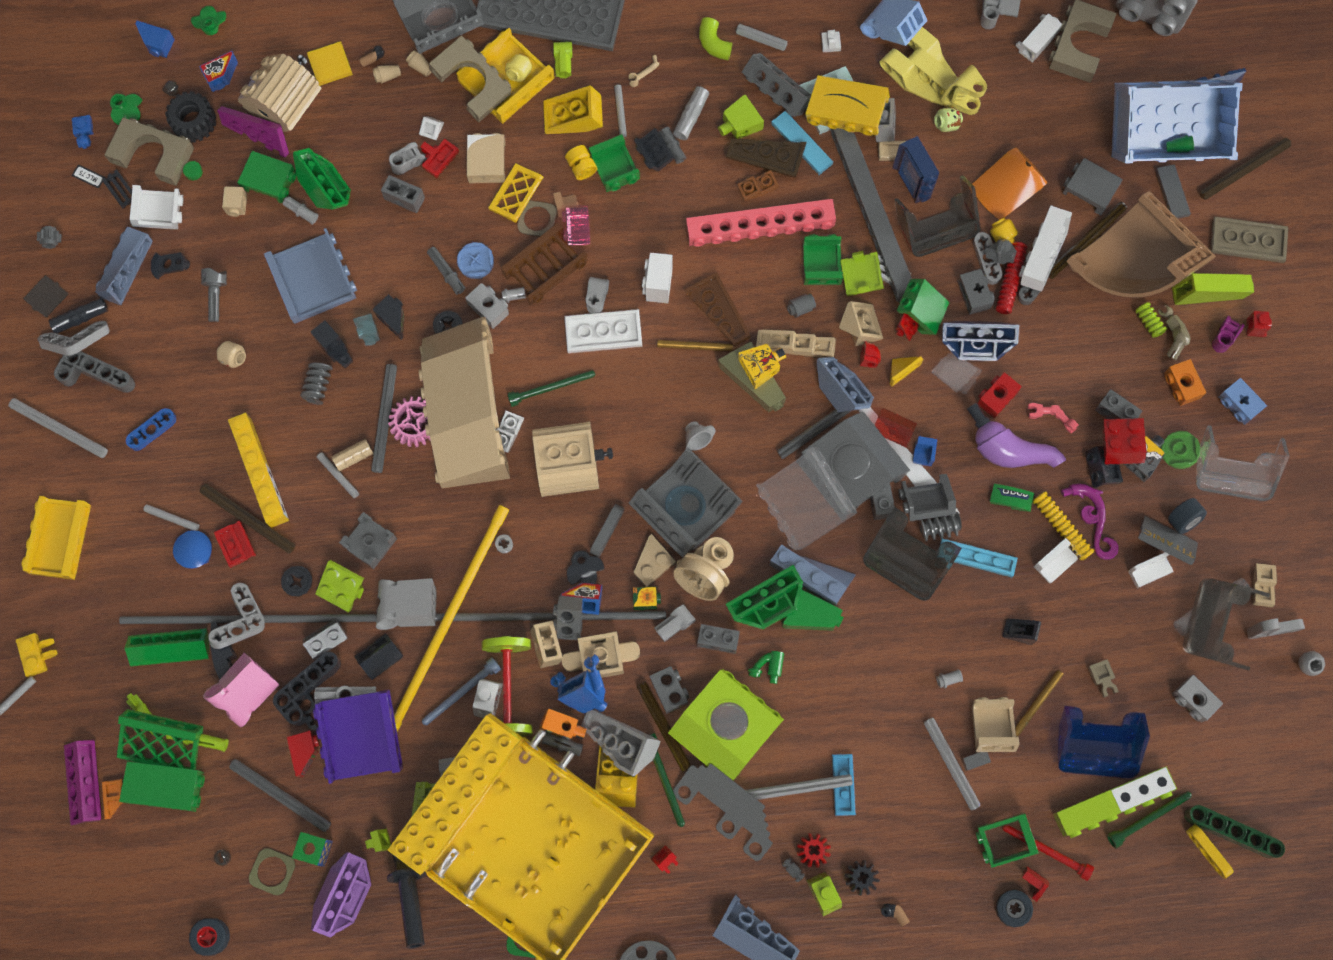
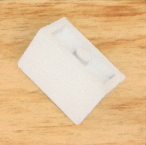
[1034,538,1078,583]
[1128,552,1174,588]

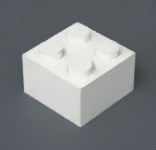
[642,253,673,303]

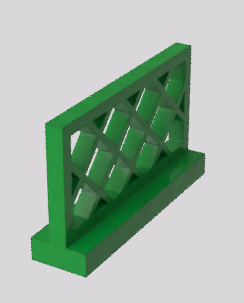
[117,709,203,770]

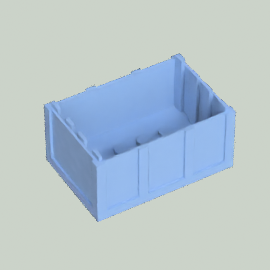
[1112,79,1242,163]

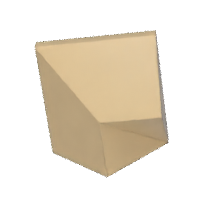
[839,301,883,346]

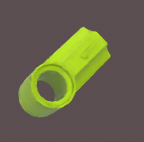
[554,42,572,78]

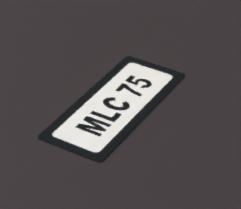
[72,165,104,188]

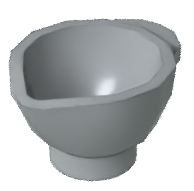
[685,422,716,451]

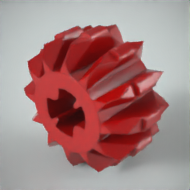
[796,833,831,868]

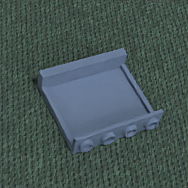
[264,228,357,324]

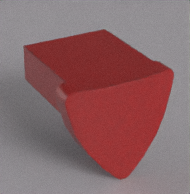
[1022,866,1049,902]

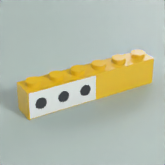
[228,413,289,528]

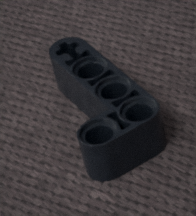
[273,652,341,726]

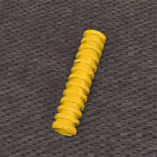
[1033,492,1094,560]

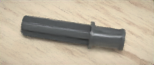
[427,247,465,295]

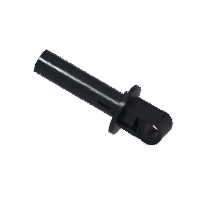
[387,854,426,949]

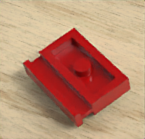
[214,520,256,568]

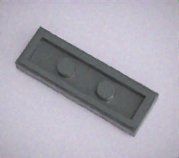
[1155,164,1191,219]

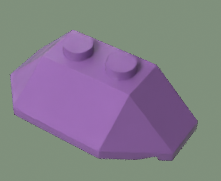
[311,852,371,937]

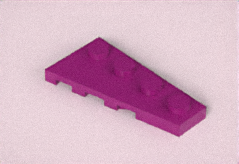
[217,106,289,158]

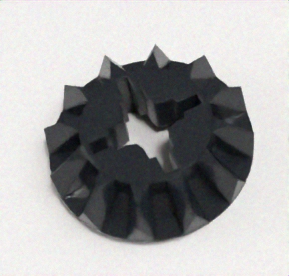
[433,311,463,334]
[281,566,313,597]

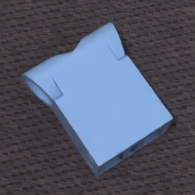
[860,0,927,46]

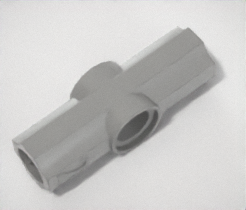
[314,686,376,704]

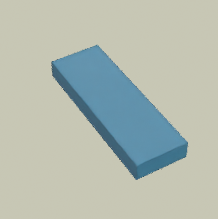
[832,754,856,816]

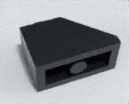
[372,294,404,340]

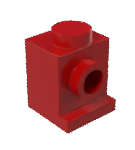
[1247,311,1272,337]

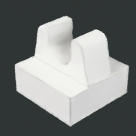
[821,30,841,52]

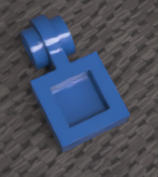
[72,115,94,149]

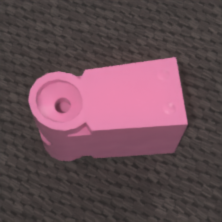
[203,653,279,727]

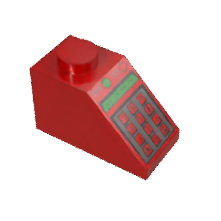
[287,731,320,778]

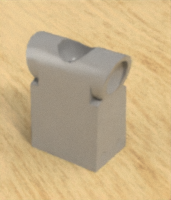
[376,578,437,630]

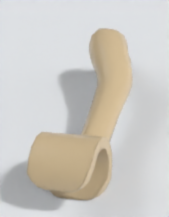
[629,55,659,87]

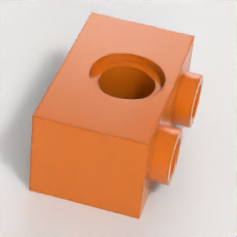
[1165,359,1206,406]

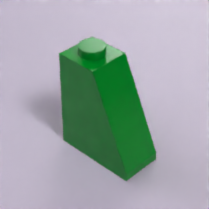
[782,590,844,631]

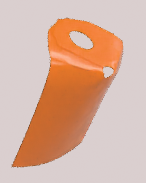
[970,148,1047,220]

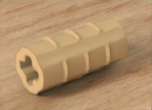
[331,439,373,471]

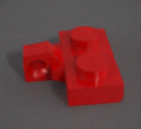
[420,139,459,179]

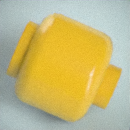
[990,218,1018,243]

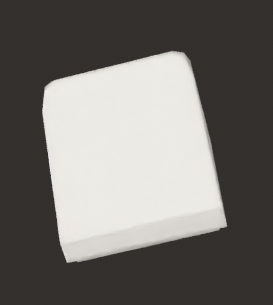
[419,116,444,140]

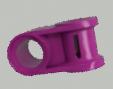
[1212,315,1245,353]

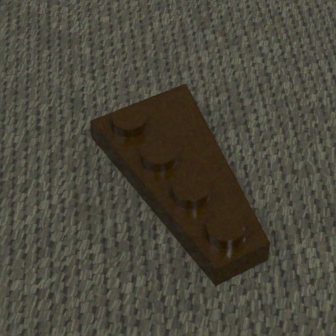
[726,139,807,178]

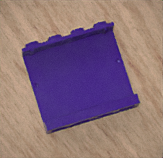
[313,690,403,784]

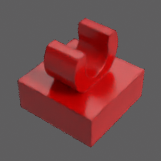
[651,845,678,874]

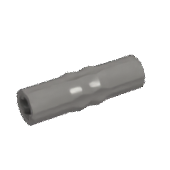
[673,86,709,140]

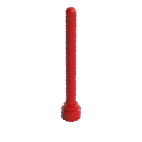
[1002,824,1094,881]

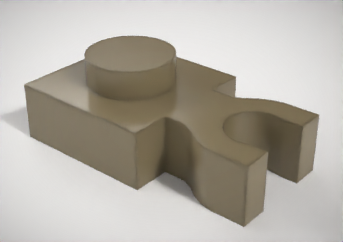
[1088,659,1119,698]

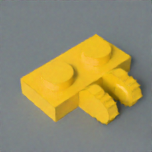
[16,633,57,677]

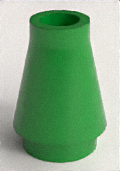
[1166,135,1194,153]

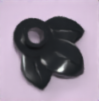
[567,551,605,585]

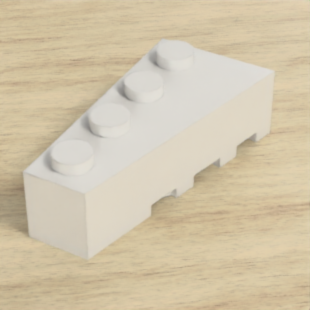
[1019,206,1072,292]

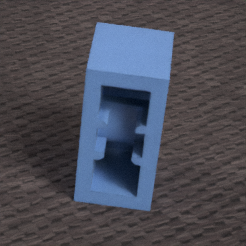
[1219,378,1267,425]

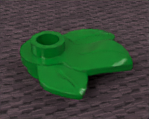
[191,5,226,35]
[110,94,143,125]

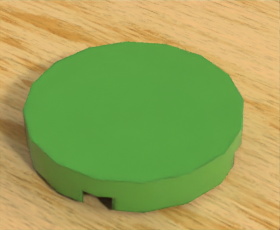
[1161,431,1201,469]

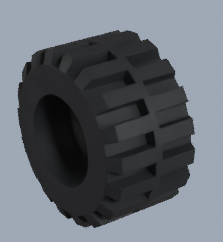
[165,91,216,143]

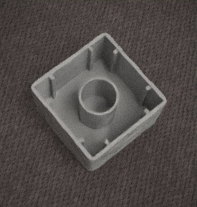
[1116,0,1198,36]

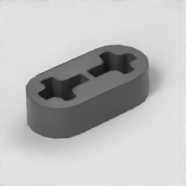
[1018,281,1047,305]

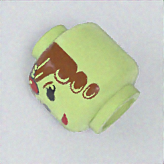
[934,107,963,132]

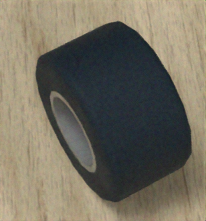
[1168,498,1207,534]

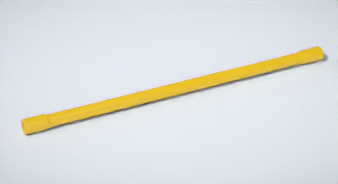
[394,505,509,732]

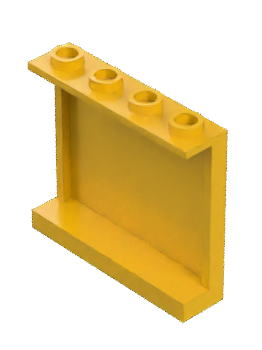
[456,28,555,124]

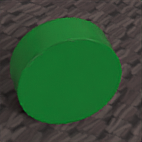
[183,161,203,181]

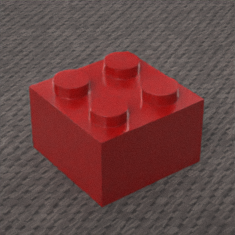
[1102,418,1147,464]

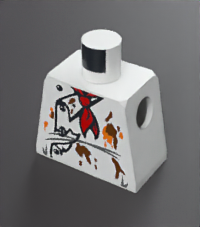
[473,679,503,718]

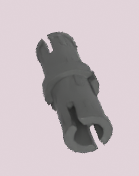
[659,127,686,164]
[542,732,583,757]

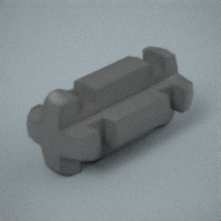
[782,858,805,882]

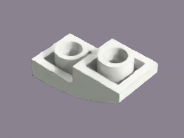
[496,411,524,453]

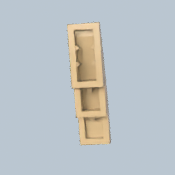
[756,330,836,357]

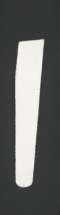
[859,407,959,517]

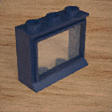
[892,136,939,204]

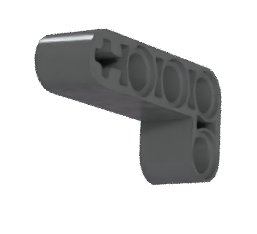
[54,351,135,393]

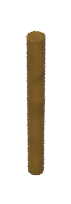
[657,340,733,351]
[1015,670,1064,737]

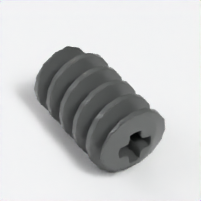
[300,363,333,405]
[919,511,962,541]

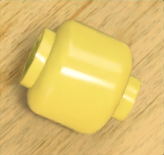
[505,54,532,82]

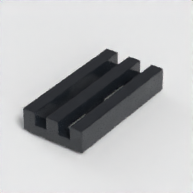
[101,169,132,209]

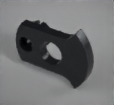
[150,252,190,280]

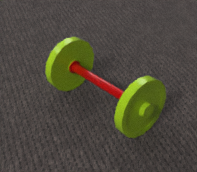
[482,636,533,736]

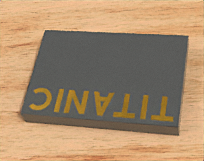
[1138,516,1198,565]

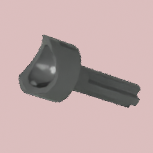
[201,268,227,322]

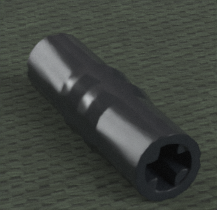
[48,297,108,334]

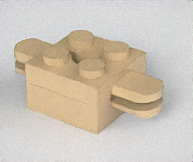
[562,632,640,678]

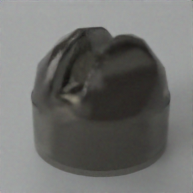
[162,81,178,96]
[213,849,231,866]

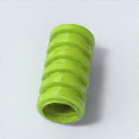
[1135,302,1167,338]

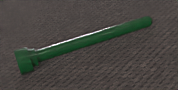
[507,370,595,407]
[650,733,685,827]
[1106,791,1192,849]

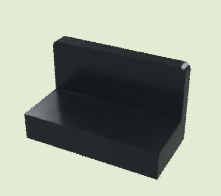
[354,633,403,680]

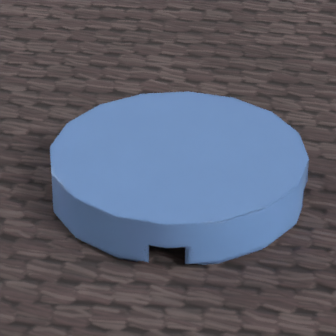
[457,242,494,279]

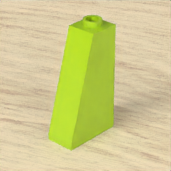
[1172,273,1254,305]

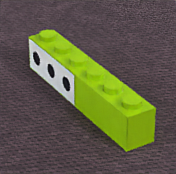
[1053,766,1177,838]

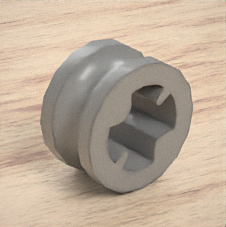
[495,535,513,553]

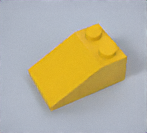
[544,85,603,134]

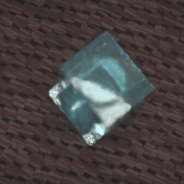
[353,314,380,346]

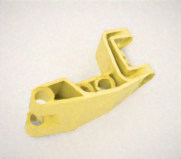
[880,27,987,115]

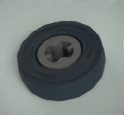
[996,890,1033,928]

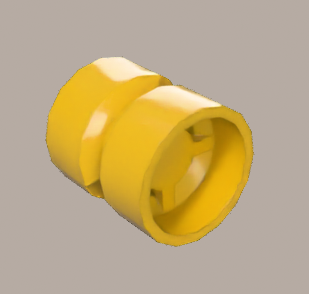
[565,145,597,180]

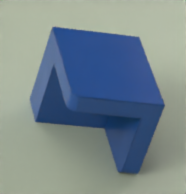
[913,436,937,466]

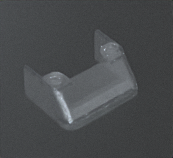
[1196,425,1289,501]

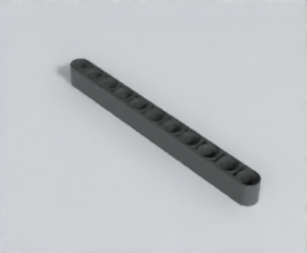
[830,128,912,303]

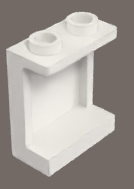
[130,185,183,229]

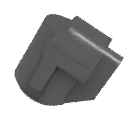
[985,239,1017,264]

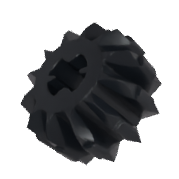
[845,860,880,896]

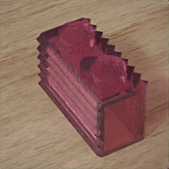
[562,205,591,245]

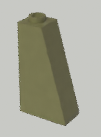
[718,342,786,412]

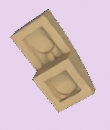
[1253,563,1277,607]

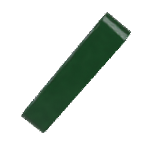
[1184,805,1285,859]

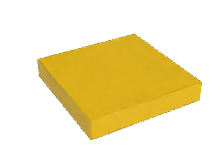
[307,41,353,86]

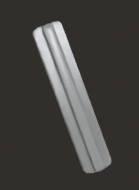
[736,24,787,51]

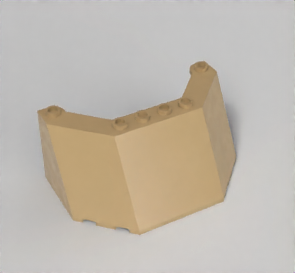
[419,317,510,488]

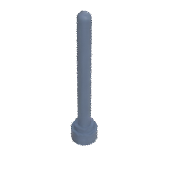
[422,657,501,725]

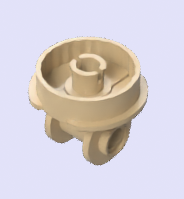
[674,537,733,601]

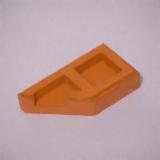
[102,779,123,819]

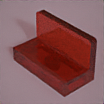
[875,408,917,448]

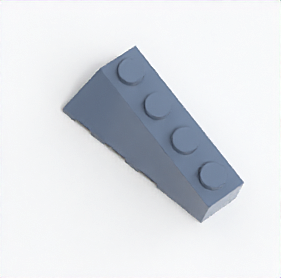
[95,227,153,305]
[770,545,856,606]
[713,895,800,960]

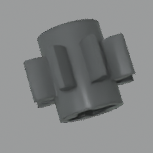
[37,226,61,249]

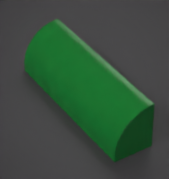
[125,628,210,666]

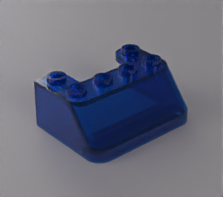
[1058,706,1150,778]

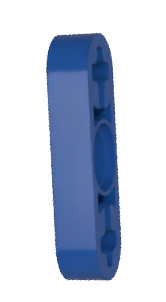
[126,408,176,451]

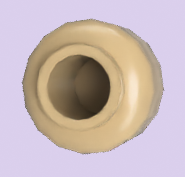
[217,341,246,368]

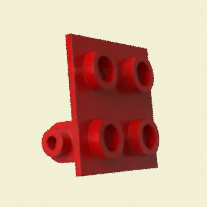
[896,313,918,341]

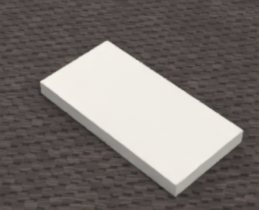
[565,309,642,353]

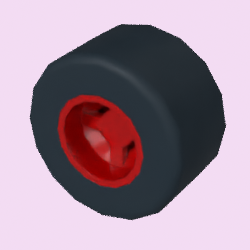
[189,918,230,956]

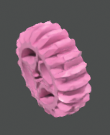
[388,396,431,447]

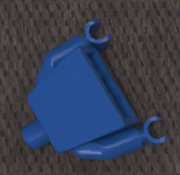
[550,655,607,713]

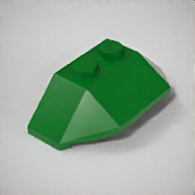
[293,148,351,210]
[726,565,803,630]

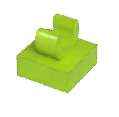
[365,829,391,852]

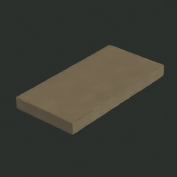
[1210,216,1288,263]

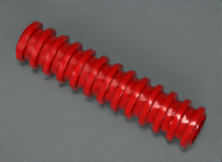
[995,242,1028,315]

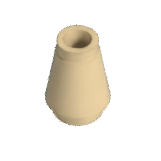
[406,50,432,77]
[373,65,401,84]

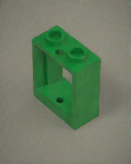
[975,812,1039,868]

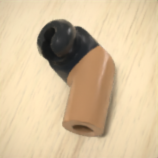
[359,46,385,67]
[881,903,910,927]

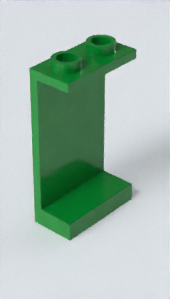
[119,761,205,812]

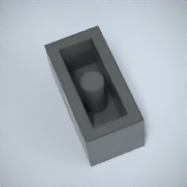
[961,752,991,771]

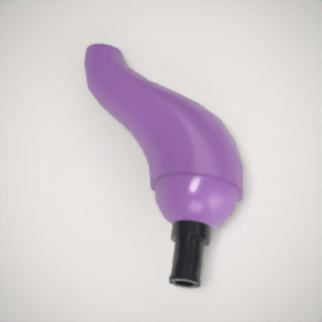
[967,403,1066,468]

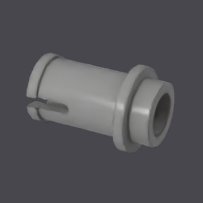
[501,287,526,303]
[936,669,963,689]

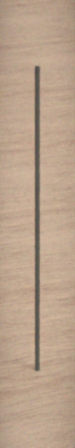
[119,611,666,624]

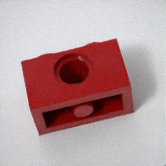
[978,372,1022,419]

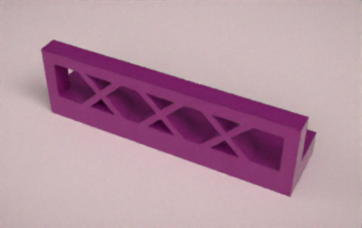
[64,740,101,825]

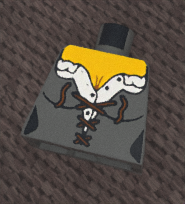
[1124,435,1165,482]

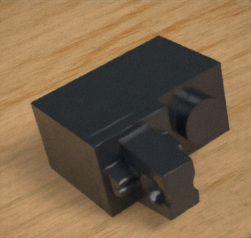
[310,320,353,368]

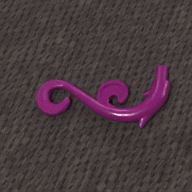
[1061,484,1119,560]

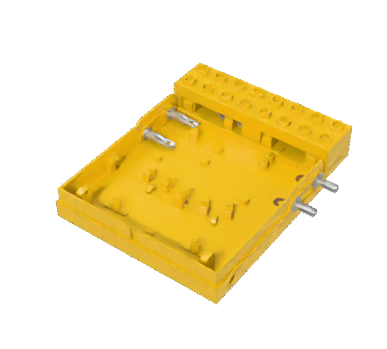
[388,713,655,960]

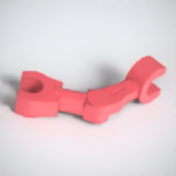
[1028,403,1079,434]

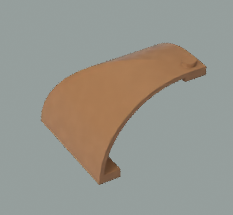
[1067,191,1216,297]

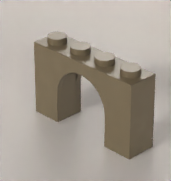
[1049,0,1117,82]
[429,36,511,123]
[105,118,194,186]

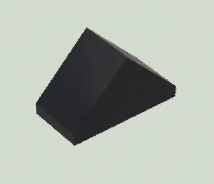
[1002,618,1041,645]

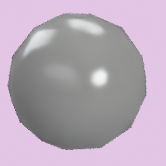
[1298,651,1325,676]

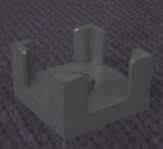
[339,512,397,570]

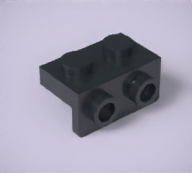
[634,128,675,172]

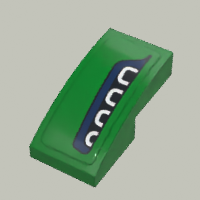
[990,484,1035,512]

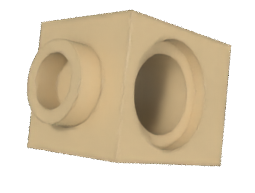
[222,187,247,217]

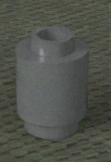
[787,294,816,318]

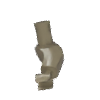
[1158,305,1191,360]

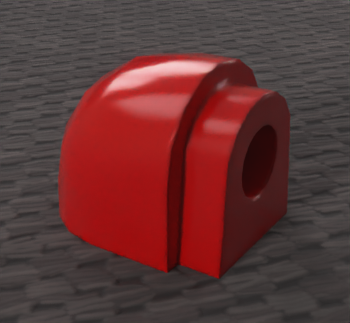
[860,341,881,368]

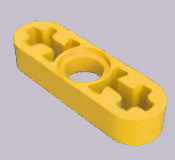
[1186,824,1234,879]

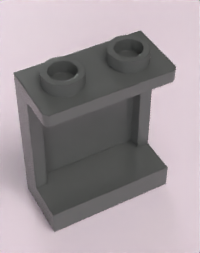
[1063,158,1123,216]
[898,474,956,521]

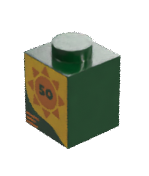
[633,587,661,610]

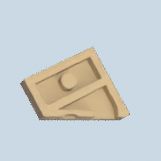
[634,534,676,587]

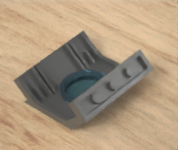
[629,448,743,558]

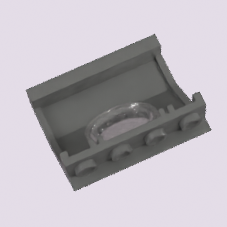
[392,0,484,54]

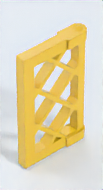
[489,163,544,223]

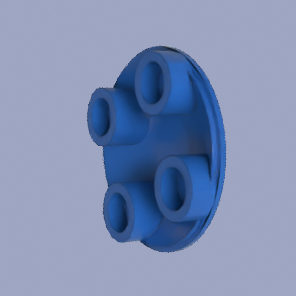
[173,531,212,569]

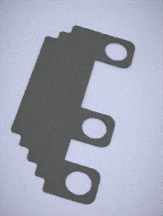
[673,764,773,861]

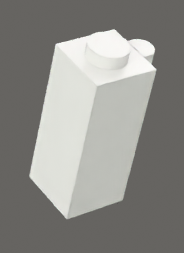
[1016,14,1062,63]

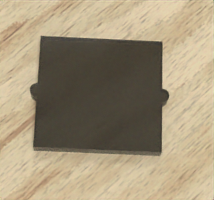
[23,275,68,318]

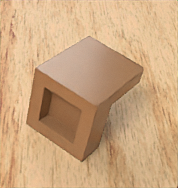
[553,192,580,217]

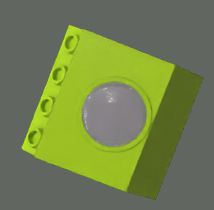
[668,669,784,781]

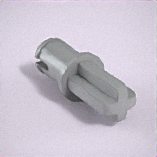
[283,197,318,225]

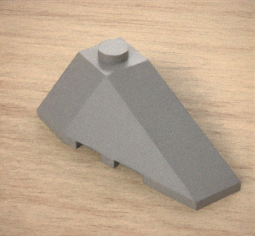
[581,709,661,776]

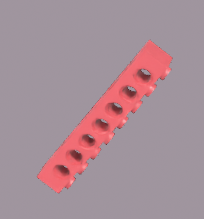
[686,199,836,247]

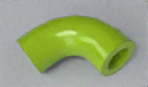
[699,17,732,60]

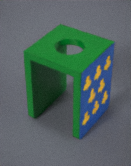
[292,832,333,867]

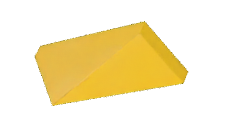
[889,356,923,387]

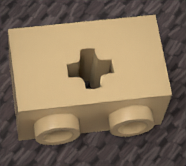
[530,621,563,668]

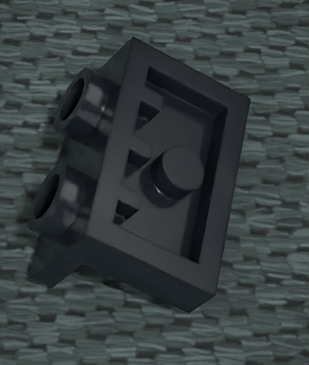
[1085,446,1123,488]

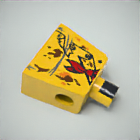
[738,344,786,389]

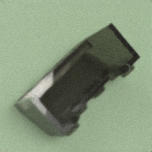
[863,507,962,601]

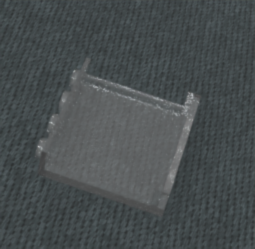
[756,447,857,551]

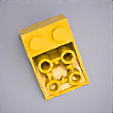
[595,746,638,807]

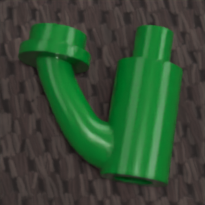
[748,651,784,684]

